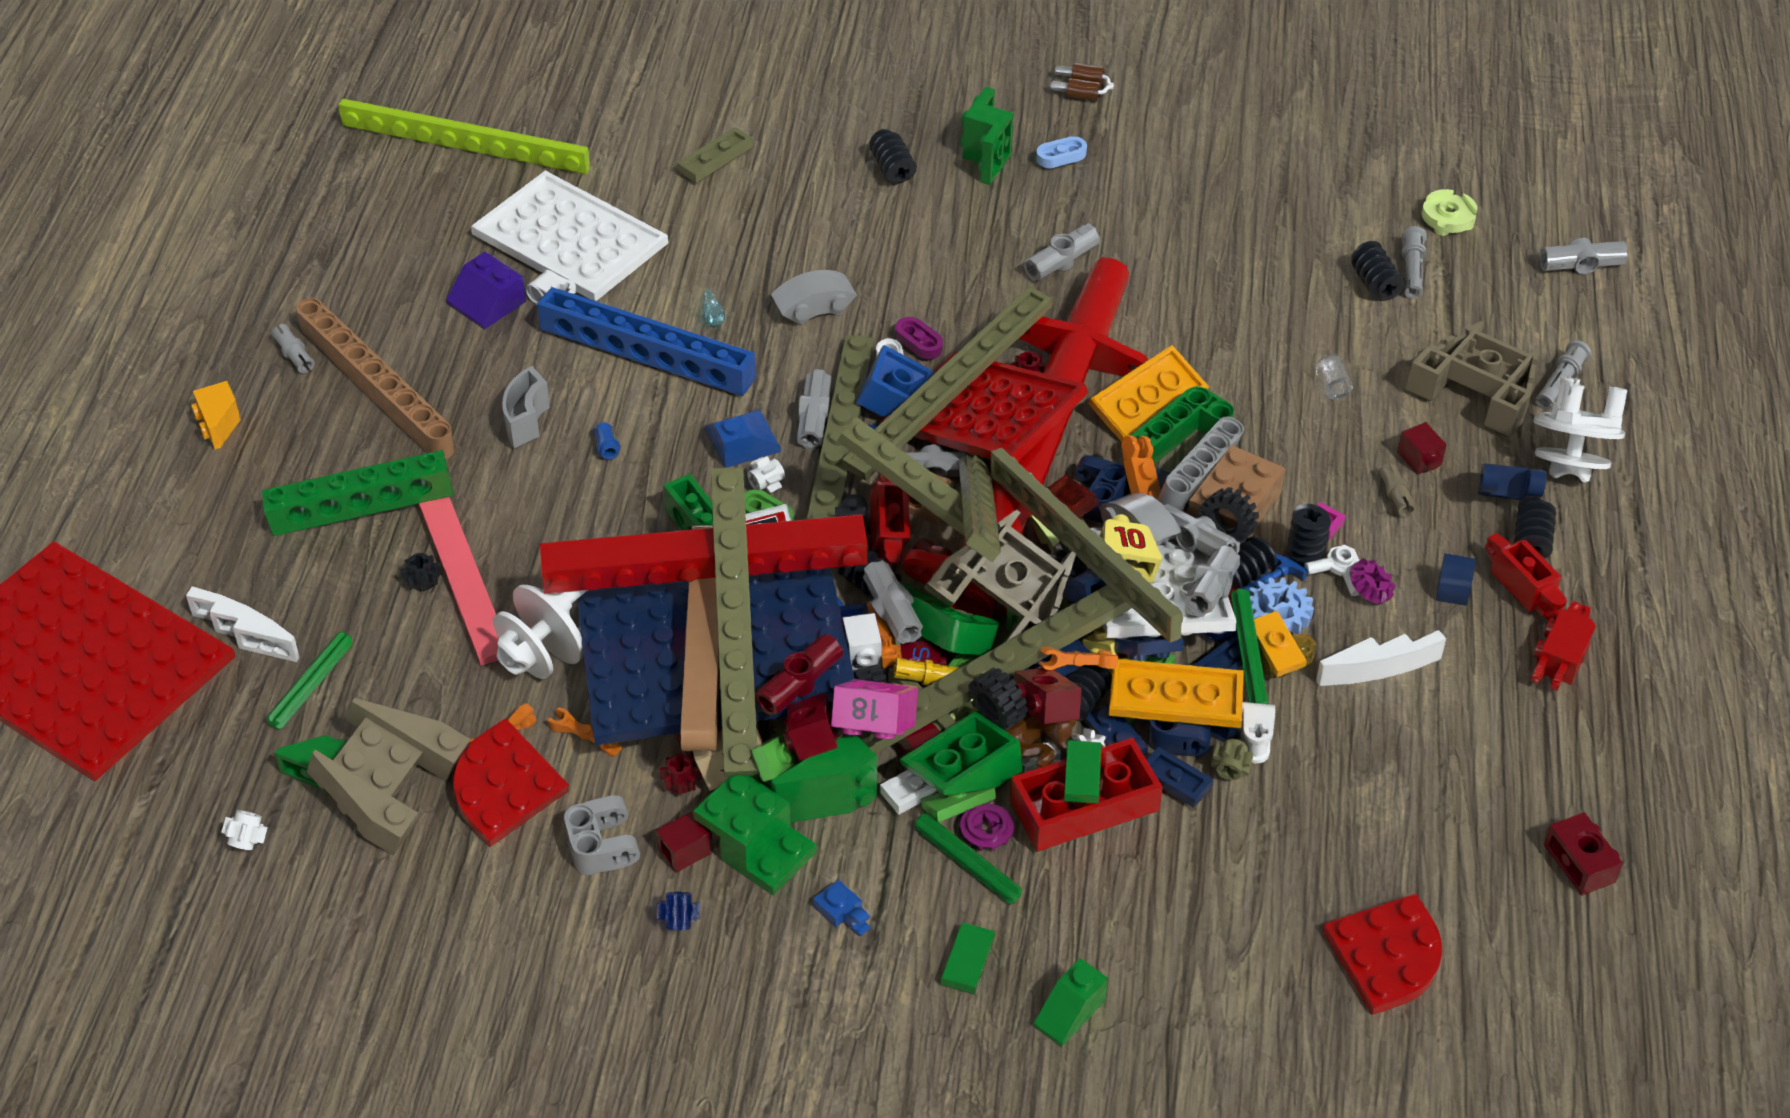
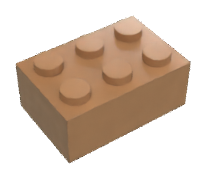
[1188,445,1285,527]

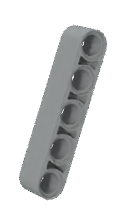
[1157,417,1244,511]

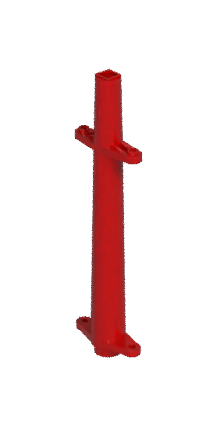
[902,257,1148,619]

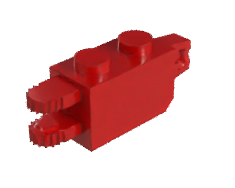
[870,473,910,568]
[1485,533,1567,621]
[1531,601,1596,692]

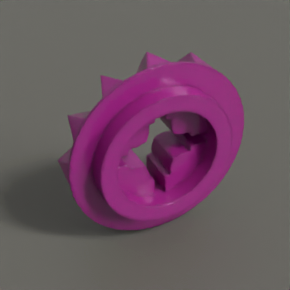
[1350,558,1396,604]
[960,803,1014,851]

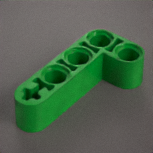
[1132,386,1234,465]
[898,581,999,655]

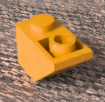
[191,381,241,450]

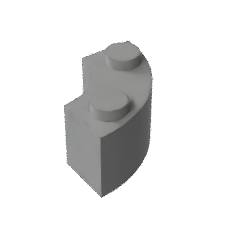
[771,270,857,325]
[502,366,550,449]
[1098,493,1182,545]

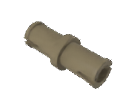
[1379,463,1417,517]

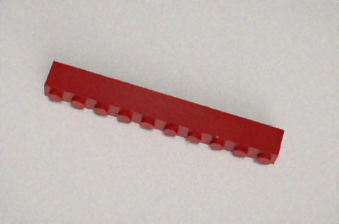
[540,514,868,594]

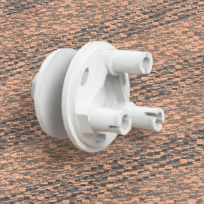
[1533,376,1627,483]
[493,584,589,679]

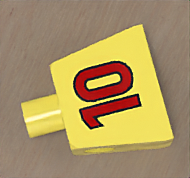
[1099,514,1163,583]

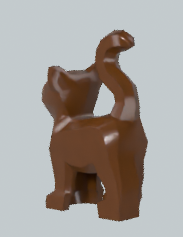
[1006,712,1076,767]

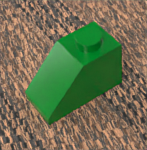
[275,735,347,791]
[1033,958,1108,1047]

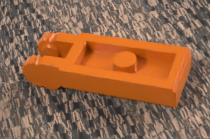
[1121,435,1161,499]

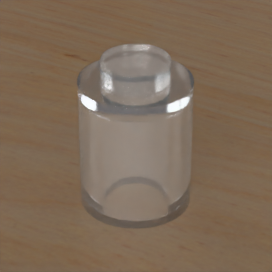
[1315,354,1353,399]

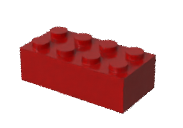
[1010,737,1163,852]

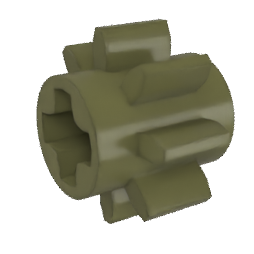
[1211,739,1254,780]

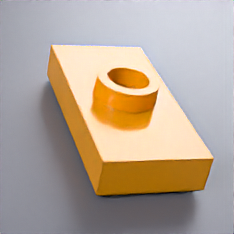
[1254,611,1307,677]

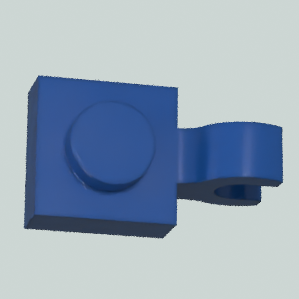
[813,880,871,936]

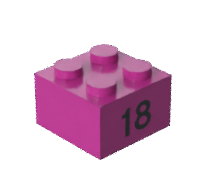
[831,679,918,739]

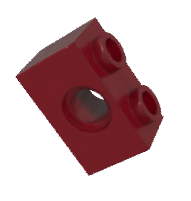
[1014,668,1081,724]
[784,692,838,761]
[1543,812,1623,896]

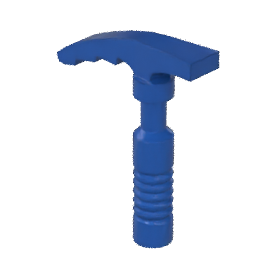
[1242,553,1308,591]

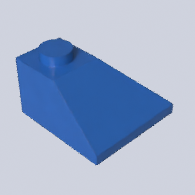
[856,345,935,416]
[705,409,781,468]

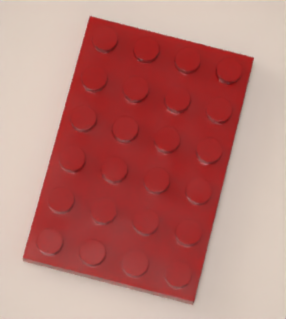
[881,351,1088,462]

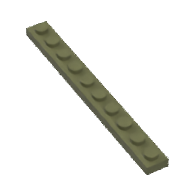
[842,286,1052,481]
[807,335,874,519]
[837,417,1074,610]
[991,448,1183,643]
[959,452,1001,563]
[711,468,758,777]
[843,585,1132,754]

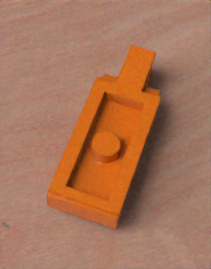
[866,601,901,668]

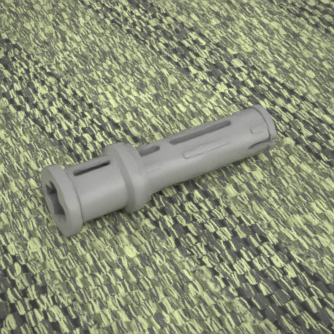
[1402,226,1427,299]
[1535,340,1592,410]

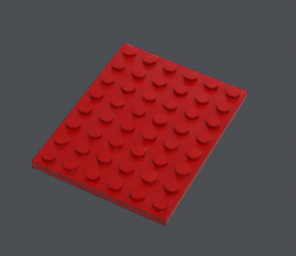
[0,541,236,782]

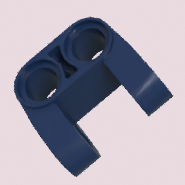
[1057,455,1128,523]
[1478,463,1546,500]
[1147,720,1211,756]

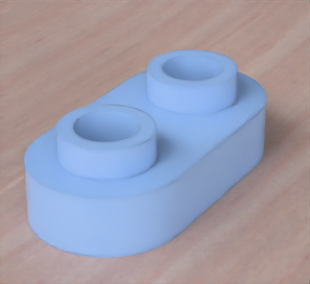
[1036,137,1087,169]

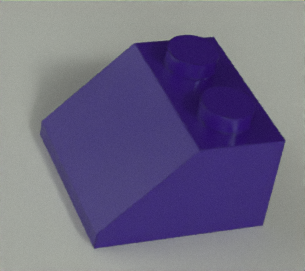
[446,251,526,330]

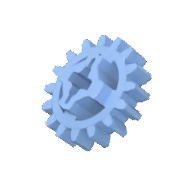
[1249,578,1314,635]

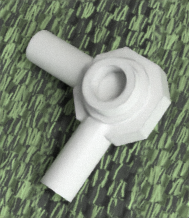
[1304,545,1359,596]

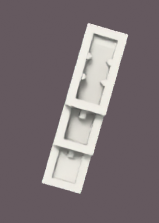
[186,586,300,662]
[1316,630,1446,686]

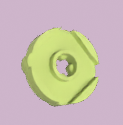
[1421,189,1478,236]

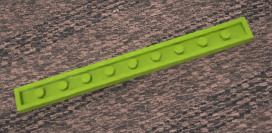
[338,99,590,175]

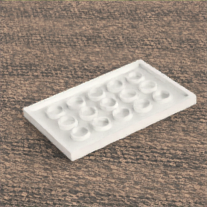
[471,171,668,301]
[1087,527,1236,639]

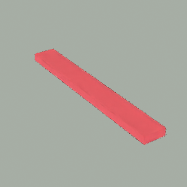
[418,497,499,666]

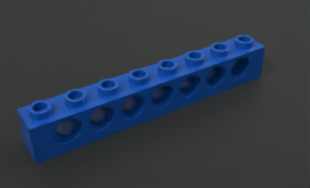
[537,287,756,396]

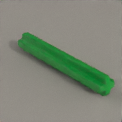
[1231,589,1268,704]
[266,632,353,730]
[915,813,1022,904]

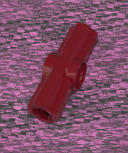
[755,633,843,716]

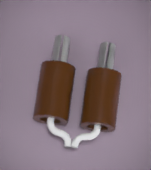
[1050,63,1114,102]

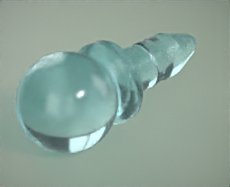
[702,288,725,327]

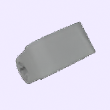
[564,795,641,875]

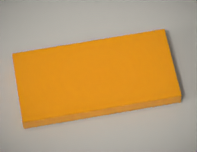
[1088,345,1209,442]
[1109,659,1244,728]

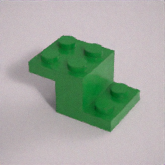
[960,86,1014,185]
[693,775,817,895]

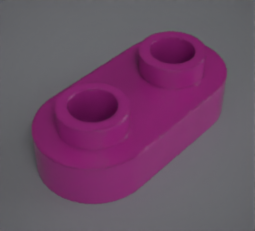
[895,317,943,360]

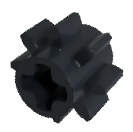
[401,553,442,591]

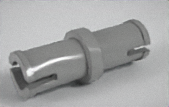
[271,324,315,373]

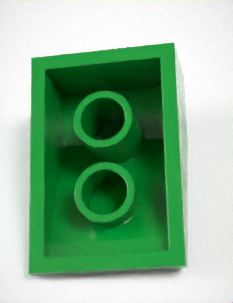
[900,711,1023,795]
[771,734,877,823]

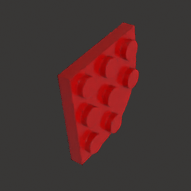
[454,718,569,847]
[1323,893,1442,1015]

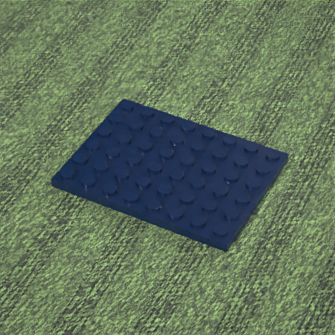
[577,568,855,745]

